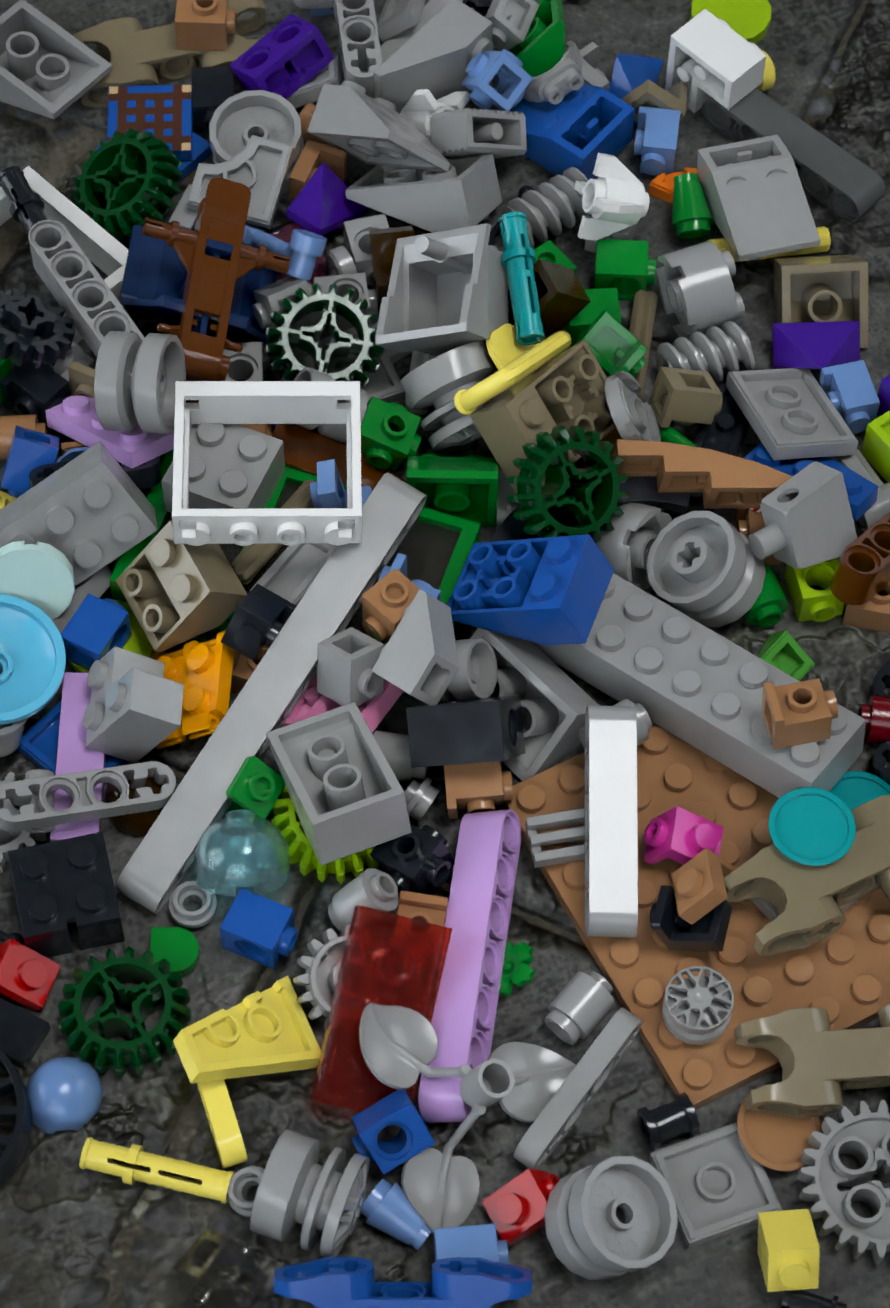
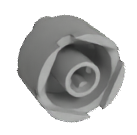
[656,241,745,338]

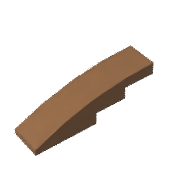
[612,439,793,509]

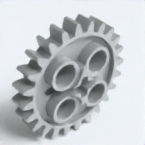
[797,1100,890,1265]

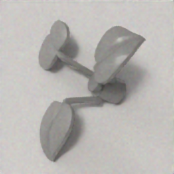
[359,1003,575,1233]

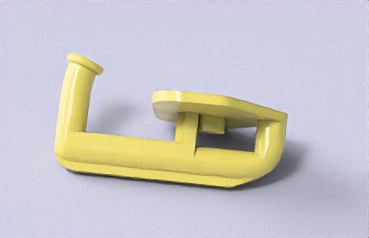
[454,323,571,416]

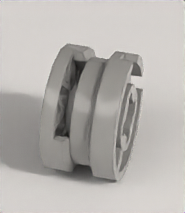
[662,966,734,1045]

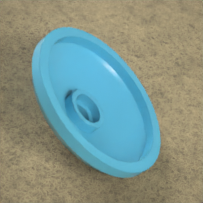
[0,594,66,725]

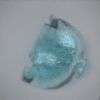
[194,809,291,896]

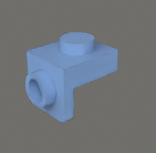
[310,459,372,508]

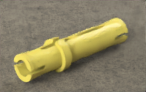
[79,1137,234,1204]

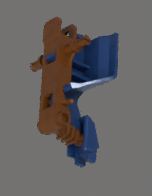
[119,177,291,403]

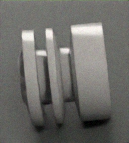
[400,341,496,451]
[250,1129,370,1257]

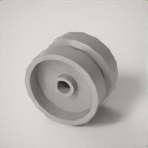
[209,90,304,195]
[94,331,186,434]
[646,511,766,627]
[544,1156,678,1280]

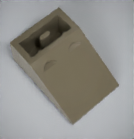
[471,339,616,493]

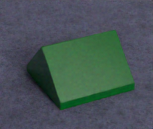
[507,0,565,77]

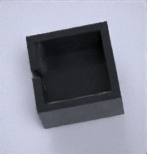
[7,831,125,958]

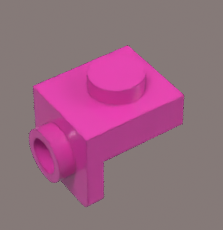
[644,806,724,865]

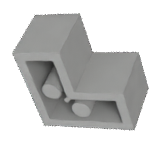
[83,646,184,762]

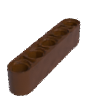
[830,511,890,605]

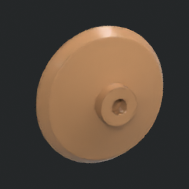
[737,1084,822,1171]

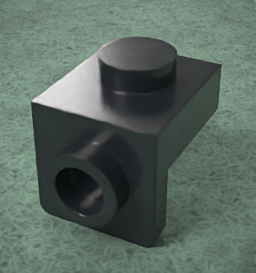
[650,886,732,951]

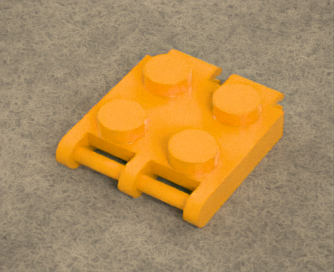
[151,630,234,749]

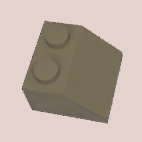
[774,254,868,348]

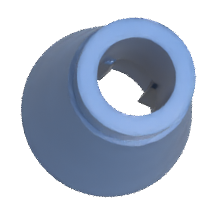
[361,1179,432,1251]

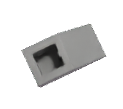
[371,589,459,705]

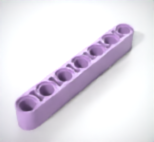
[418,809,522,1123]

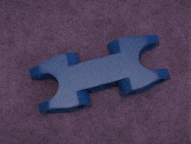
[274,1257,532,1308]

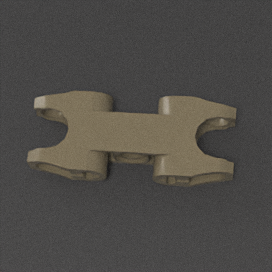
[73,0,267,108]
[724,795,890,956]
[734,1004,890,1118]

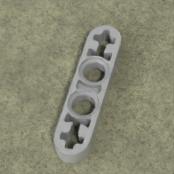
[0,761,176,831]
[513,1007,644,1170]

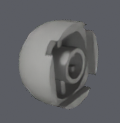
[596,503,672,593]

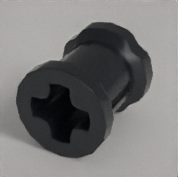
[637,1092,700,1152]

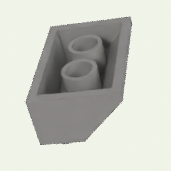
[449,628,600,781]

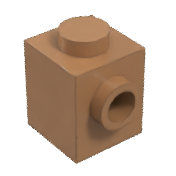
[175,0,237,51]

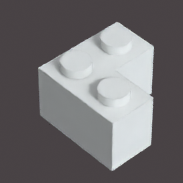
[665,9,766,113]

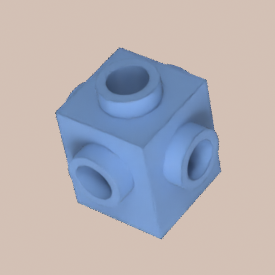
[461,49,533,112]

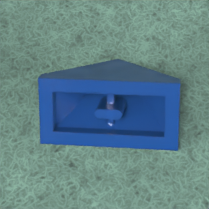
[609,51,664,125]

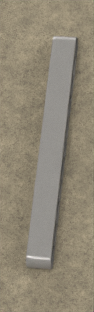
[115,472,427,914]

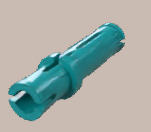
[498,212,545,345]

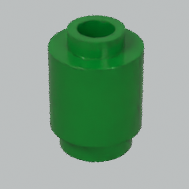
[744,563,789,628]

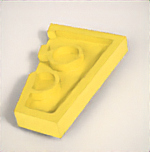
[173,975,324,1083]

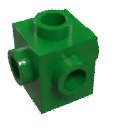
[361,396,421,472]

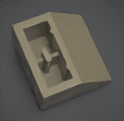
[115,520,247,652]

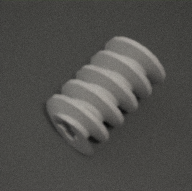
[501,167,590,249]
[656,321,755,383]

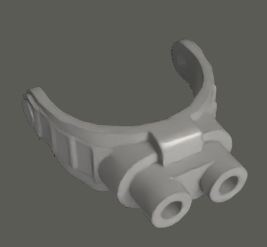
[523,41,584,105]

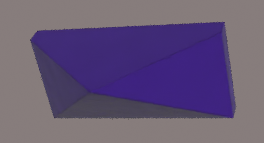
[285,162,368,236]
[772,321,860,369]

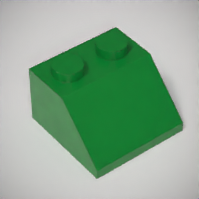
[407,454,498,527]

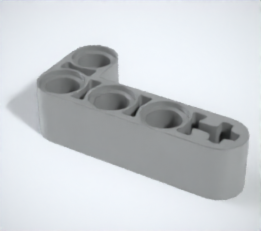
[292,0,382,98]

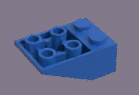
[509,84,635,180]
[447,534,614,645]

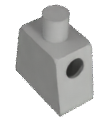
[748,461,857,569]

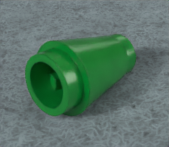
[672,173,714,239]

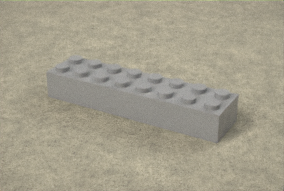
[532,573,866,798]

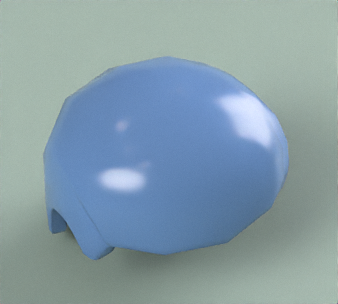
[26,1057,104,1134]

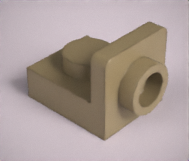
[621,79,688,122]

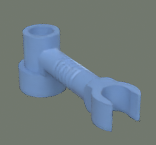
[242,223,327,280]

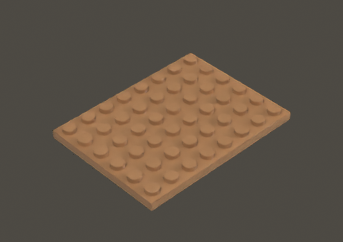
[502,721,890,1110]

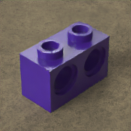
[230,13,335,99]

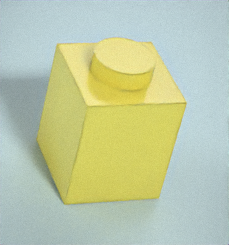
[758,1209,820,1292]

